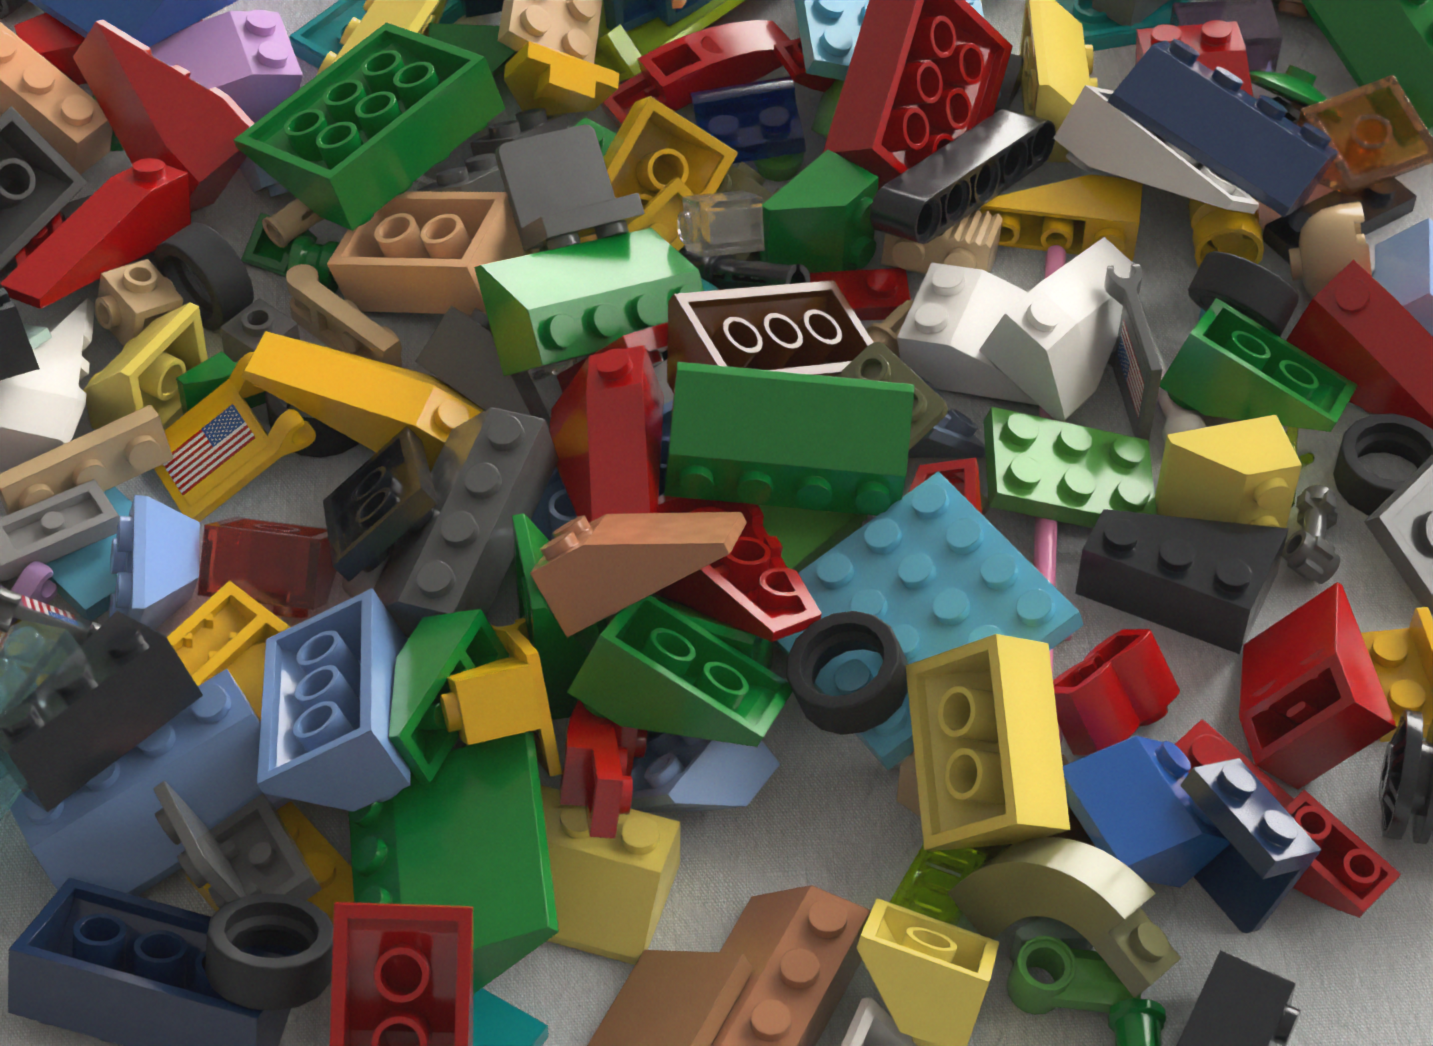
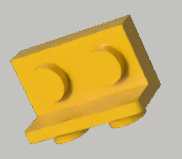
[1361,607,1433,742]

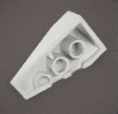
[1054,85,1259,214]
[979,237,1144,422]
[0,298,95,473]

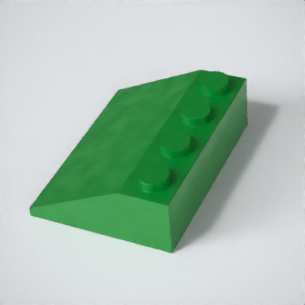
[234,22,505,231]
[348,731,559,994]

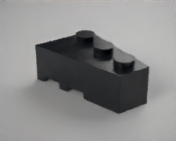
[1075,509,1289,655]
[0,611,203,812]

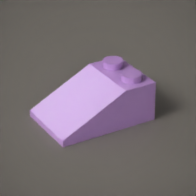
[149,10,303,123]

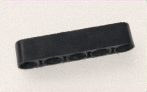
[870,109,1056,244]

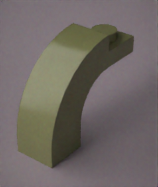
[947,837,1181,998]

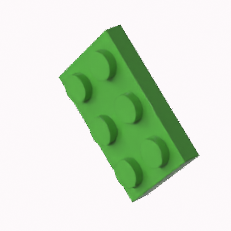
[983,406,1157,528]

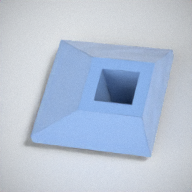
[109,495,200,630]
[631,731,780,812]

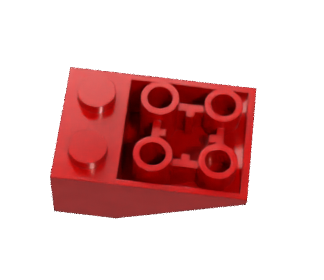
[1239,582,1397,790]

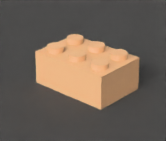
[327,191,525,315]

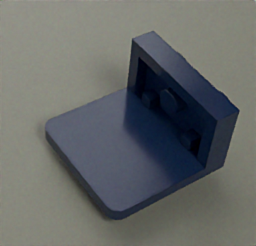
[1180,758,1321,933]

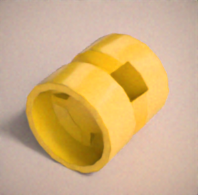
[1188,195,1264,267]

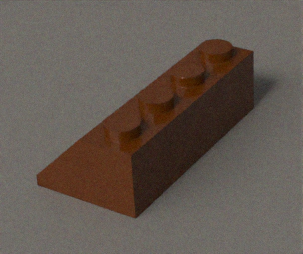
[667,280,873,393]

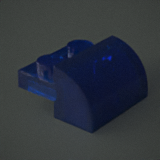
[690,76,806,164]

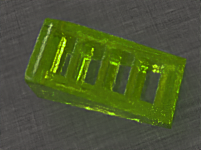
[890,845,987,926]

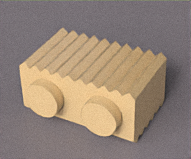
[881,209,1003,275]

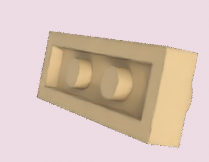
[0,405,173,515]

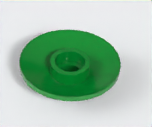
[1250,64,1339,119]

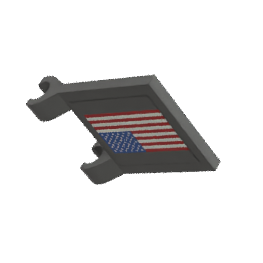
[1104,263,1163,440]
[0,587,102,645]

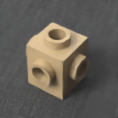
[94,259,183,346]

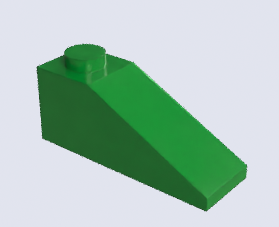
[389,609,510,784]

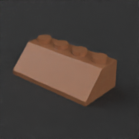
[711,885,871,1046]

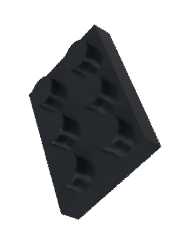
[323,426,438,582]

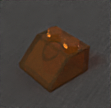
[1297,75,1433,195]

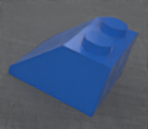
[1063,735,1231,888]

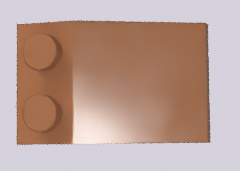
[530,512,747,637]

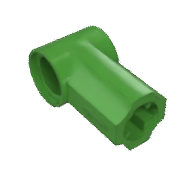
[1006,935,1141,1015]

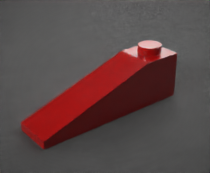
[73,20,254,212]
[0,158,191,309]
[1286,259,1433,430]
[549,345,664,523]
[655,495,822,642]

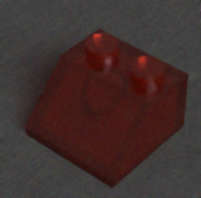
[197,517,337,618]

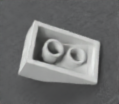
[897,262,1038,405]

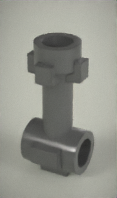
[1282,485,1340,584]

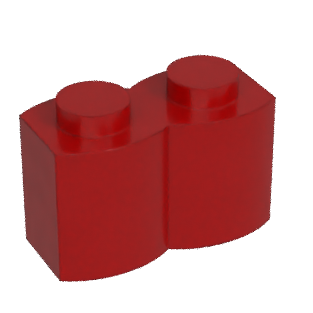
[1053,629,1180,756]

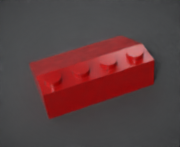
[823,0,1013,190]

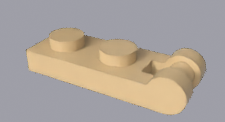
[286,264,402,367]

